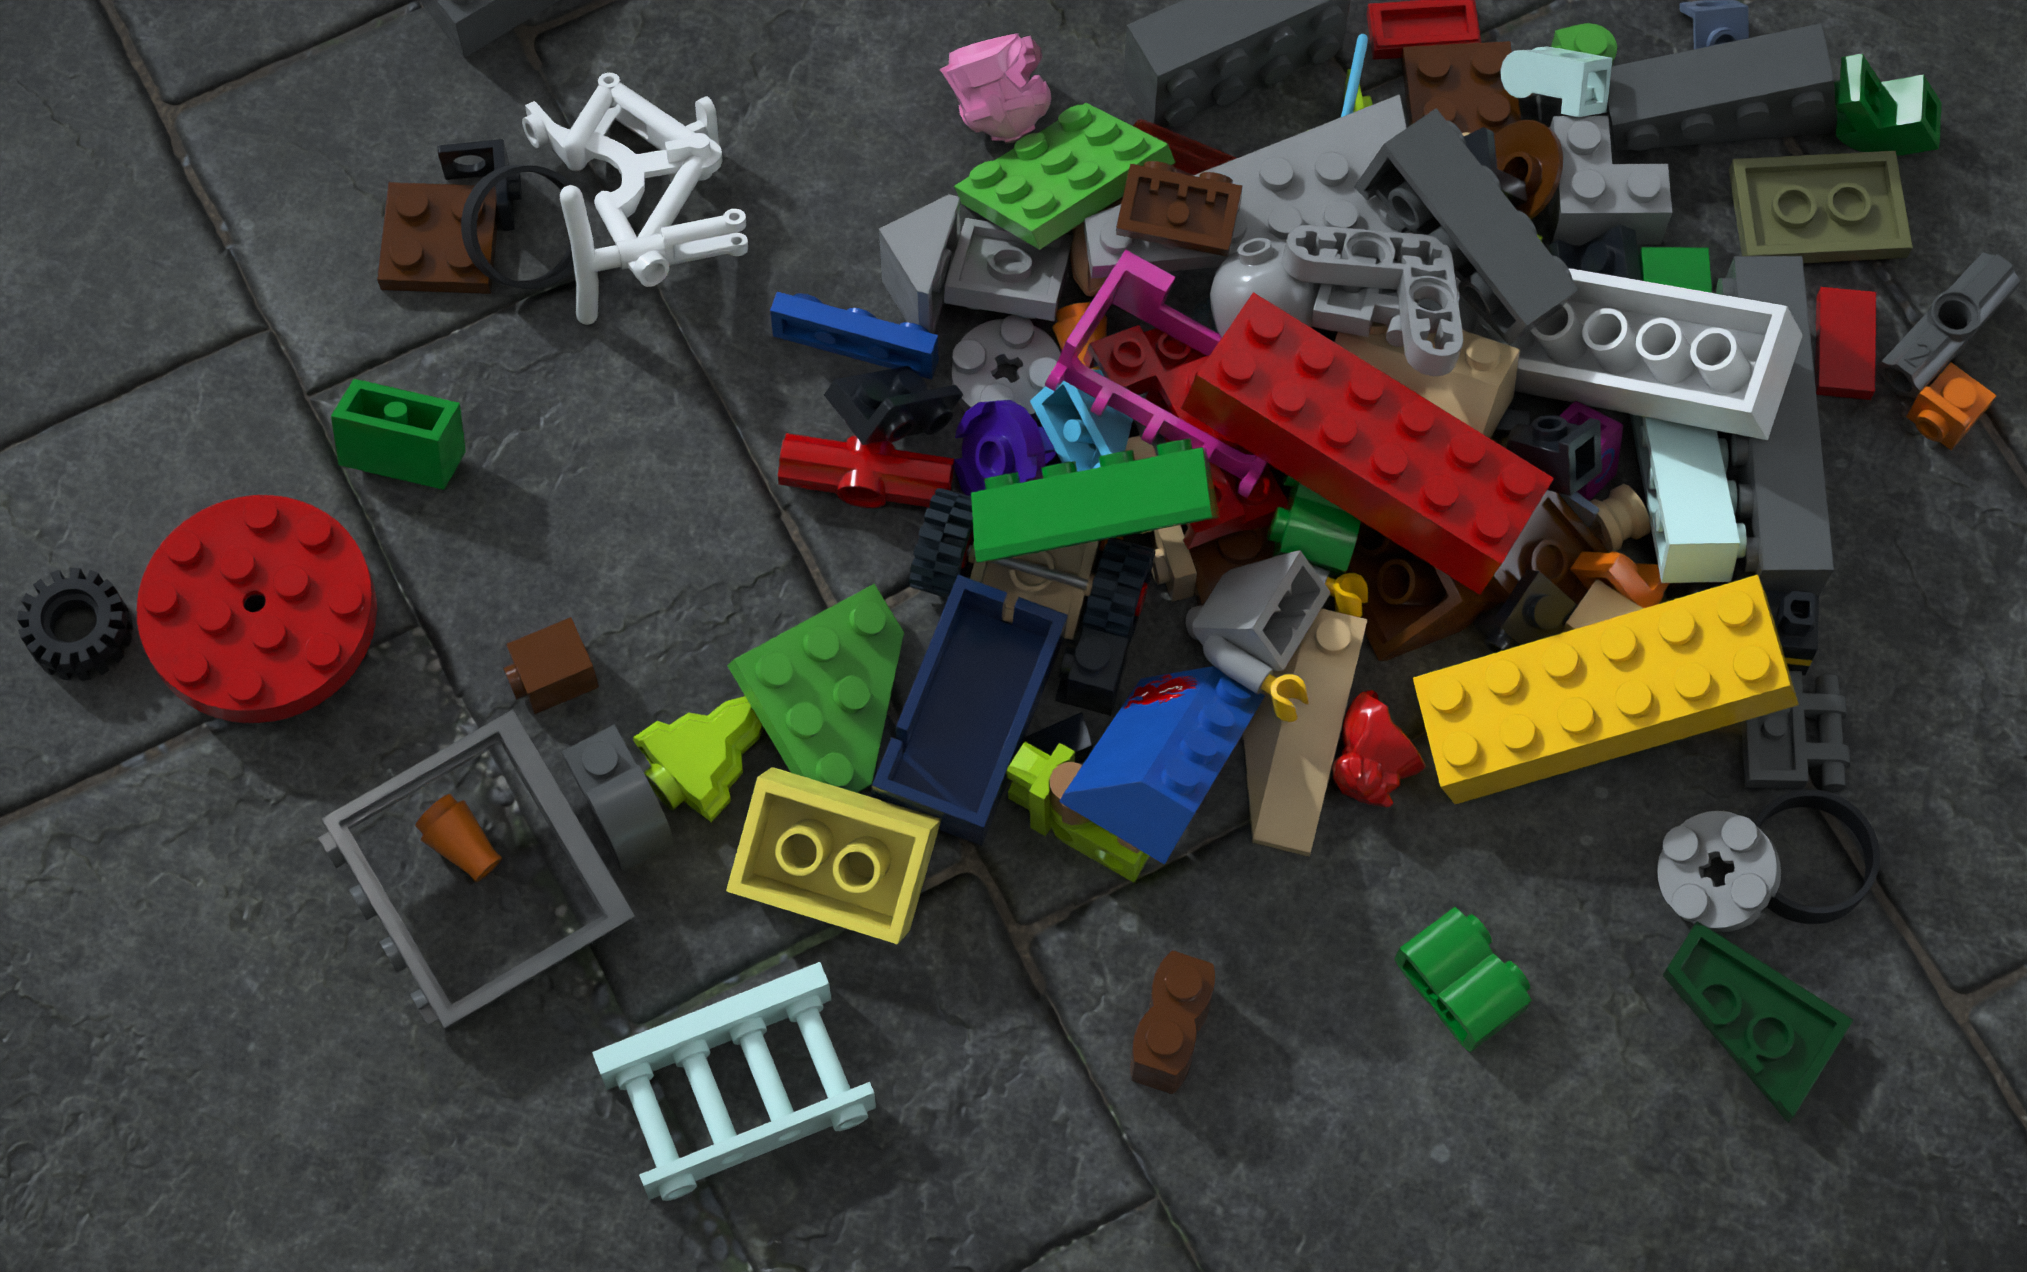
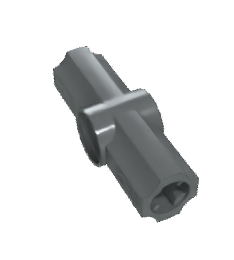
[1877,252,2021,399]

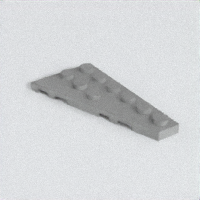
[1084,94,1414,279]

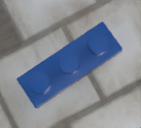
[770,292,939,380]

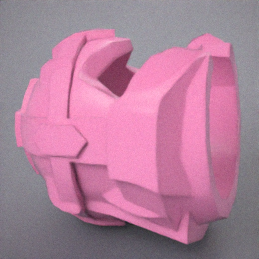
[940,33,1051,143]

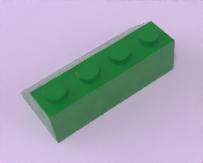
[971,439,1220,563]

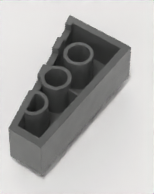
[1608,23,1837,151]
[1354,108,1578,345]

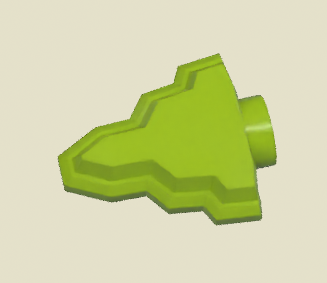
[633,696,764,822]

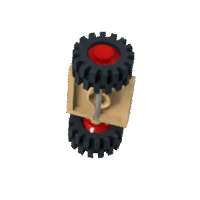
[909,488,1156,646]

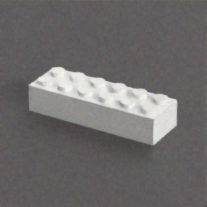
[1455,268,1803,440]

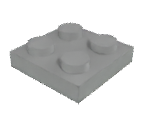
[944,218,1074,321]

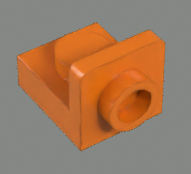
[1906,362,1997,451]
[1570,551,1670,608]

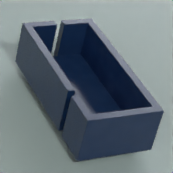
[872,575,1068,846]

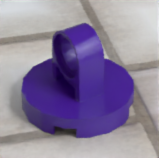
[954,400,1061,497]

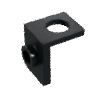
[437,139,522,231]

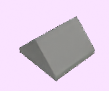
[879,194,961,334]

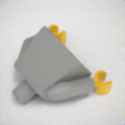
[1186,550,1368,722]

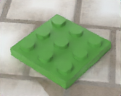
[954,103,1175,250]

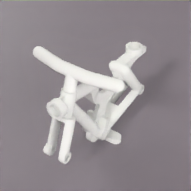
[522,73,748,325]

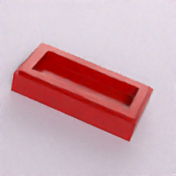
[1366,0,1481,60]
[1815,287,1876,400]

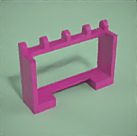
[1044,250,1268,498]

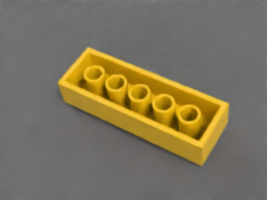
[1413,575,1799,804]

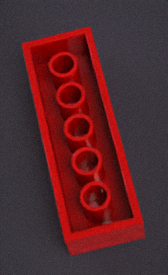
[1181,292,1554,595]

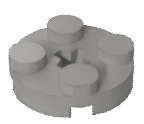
[952,315,1061,422]
[1657,811,1781,932]

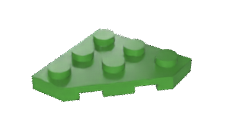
[727,584,904,793]

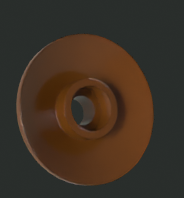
[1494,120,1563,220]

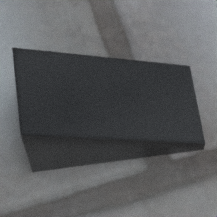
[1023,712,1092,763]

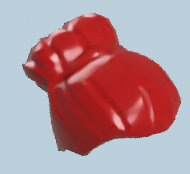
[1332,690,1426,808]

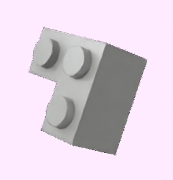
[1548,116,1672,245]

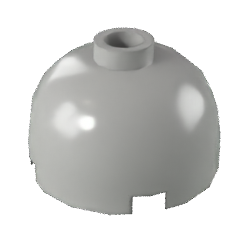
[1210,238,1321,337]

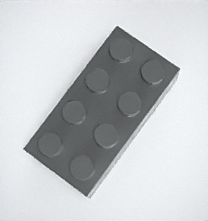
[1123,0,1351,133]

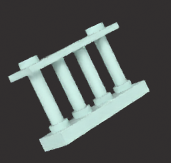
[592,962,876,1201]

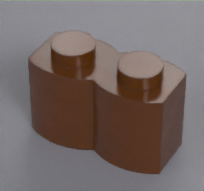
[1130,950,1215,1094]

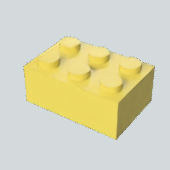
[726,767,941,944]

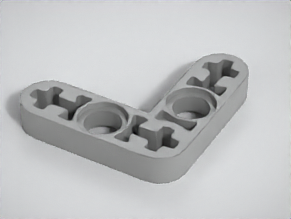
[1282,225,1463,376]

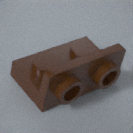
[1116,161,1243,257]

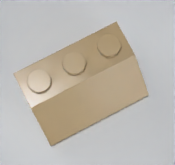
[1335,322,1520,438]

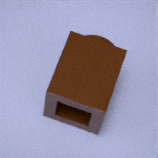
[503,617,599,714]

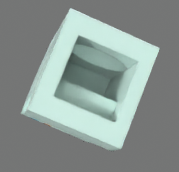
[1501,47,1612,117]

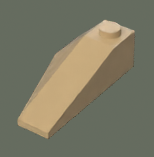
[1242,608,1367,857]

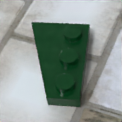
[1662,921,1853,1123]

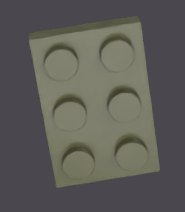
[1729,151,1913,263]

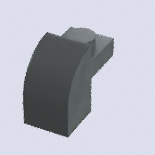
[561,724,675,872]

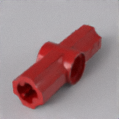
[778,433,954,508]

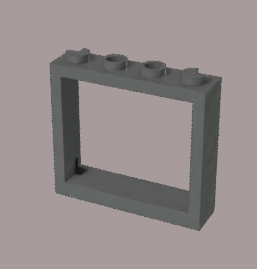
[318,709,635,1030]

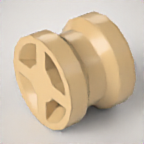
[1590,484,1651,552]

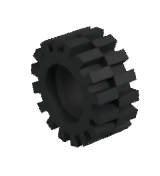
[17,568,133,681]

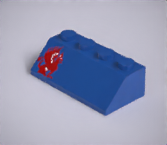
[1059,666,1265,865]

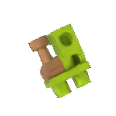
[1007,742,1150,882]

